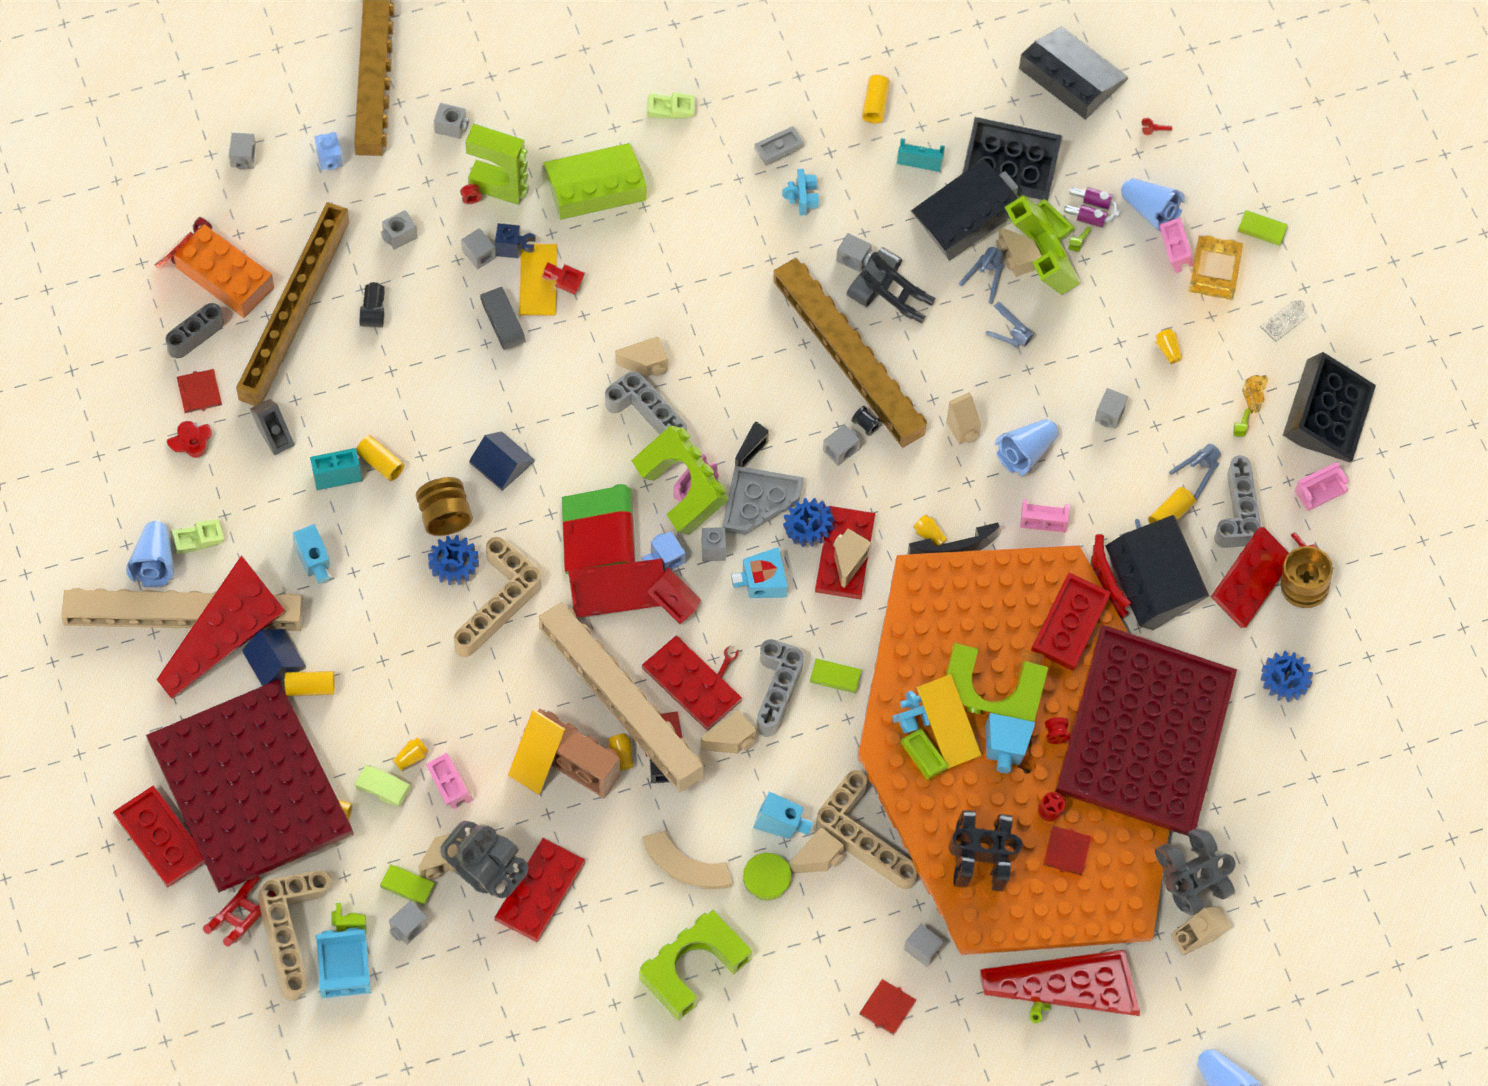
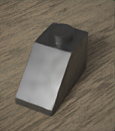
[250,399,295,455]

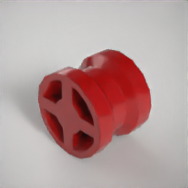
[1045,717,1071,744]
[1038,792,1065,822]

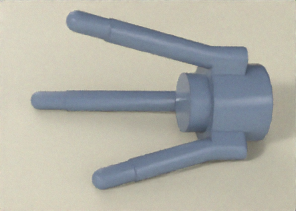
[959,247,1004,304]
[986,302,1034,348]
[1169,444,1221,500]

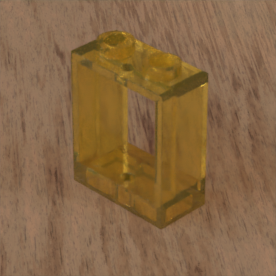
[1188,235,1243,300]

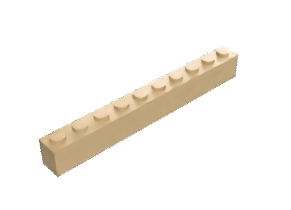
[61,588,303,631]
[539,602,704,793]

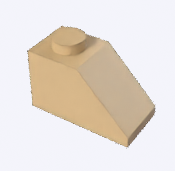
[615,337,668,377]
[946,392,981,445]
[833,529,872,588]
[701,710,756,754]
[790,827,844,873]

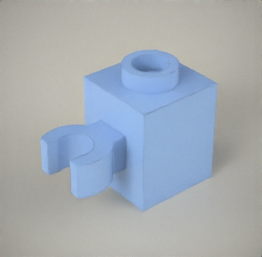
[314,132,343,170]
[641,531,685,571]

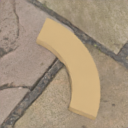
[642,831,732,889]

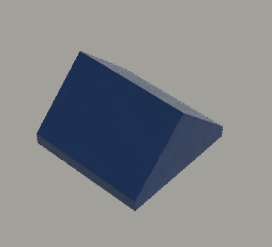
[469,431,535,491]
[242,629,306,686]

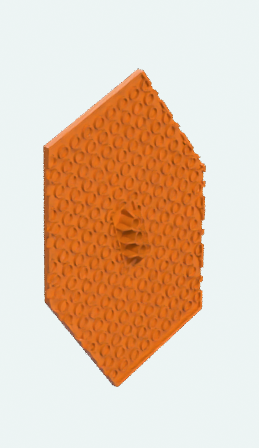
[857,545,1169,955]

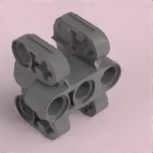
[440,821,528,898]
[1155,828,1236,916]

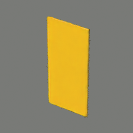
[520,244,557,316]
[917,674,981,769]
[508,709,565,795]

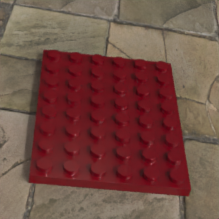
[1055,624,1237,836]
[146,679,354,893]

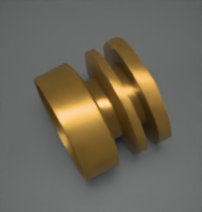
[416,477,473,536]
[1280,546,1333,608]

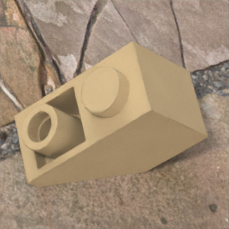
[996,228,1041,277]
[419,833,462,880]
[1170,907,1232,955]

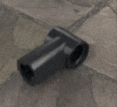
[359,282,385,328]

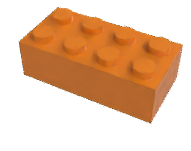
[174,224,274,318]

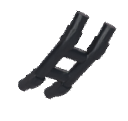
[860,252,936,324]

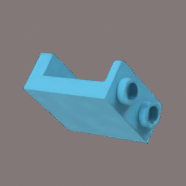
[316,928,371,999]

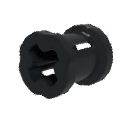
[851,406,882,436]

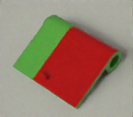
[562,484,635,574]

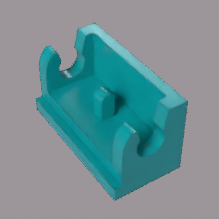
[897,138,945,172]
[310,448,362,490]

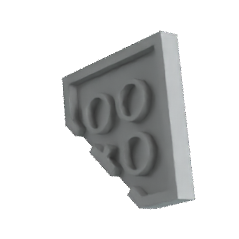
[722,466,803,535]

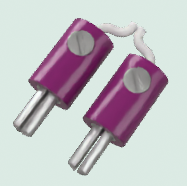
[1064,187,1120,228]

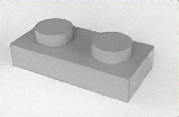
[754,126,804,165]

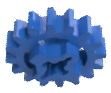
[783,498,835,547]
[428,535,479,585]
[1260,651,1313,702]

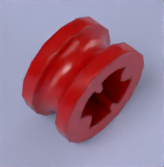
[460,184,482,204]

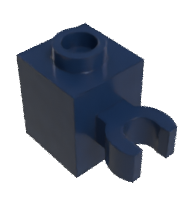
[495,223,536,258]

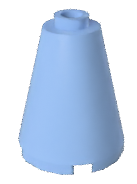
[1121,178,1185,232]
[995,419,1058,476]
[126,521,174,587]
[1197,1049,1262,1086]

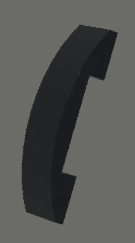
[907,522,1000,554]

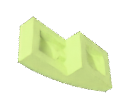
[647,92,695,118]
[171,519,224,555]
[354,765,411,807]

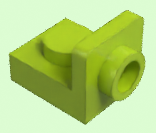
[331,903,367,934]

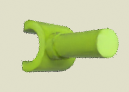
[1068,227,1091,252]
[1233,408,1251,437]

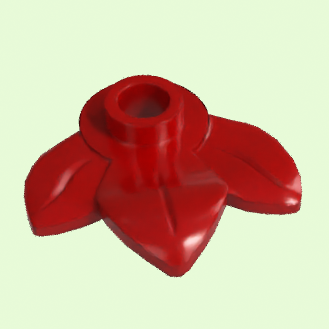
[166,421,212,458]

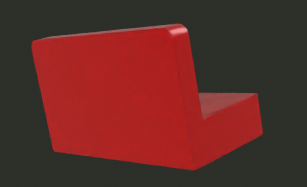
[647,568,701,624]

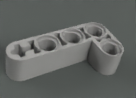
[605,372,687,435]
[1214,455,1261,548]
[757,639,804,737]

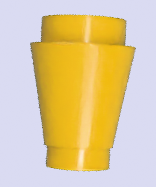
[1155,329,1183,364]
[913,514,947,546]
[608,733,634,771]
[393,737,429,771]

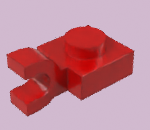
[542,262,585,295]

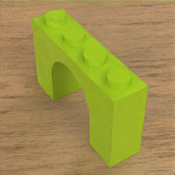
[465,123,529,205]
[1005,195,1081,295]
[631,425,729,535]
[945,642,1048,722]
[639,910,752,1021]

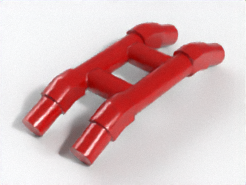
[1091,534,1132,619]
[203,876,276,947]

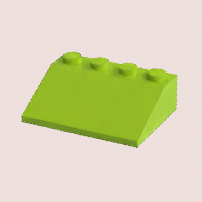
[543,143,647,220]

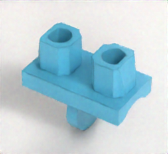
[782,169,819,215]
[892,691,930,734]

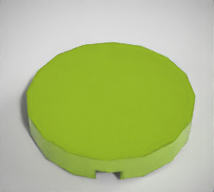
[743,853,791,901]

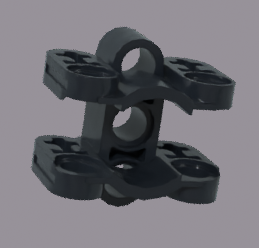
[948,810,1023,892]

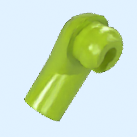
[1029,1002,1051,1023]

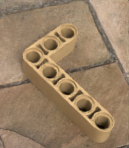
[454,537,541,657]
[816,770,917,889]
[258,870,331,1000]

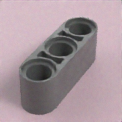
[847,247,902,307]
[480,287,526,350]
[165,303,224,359]

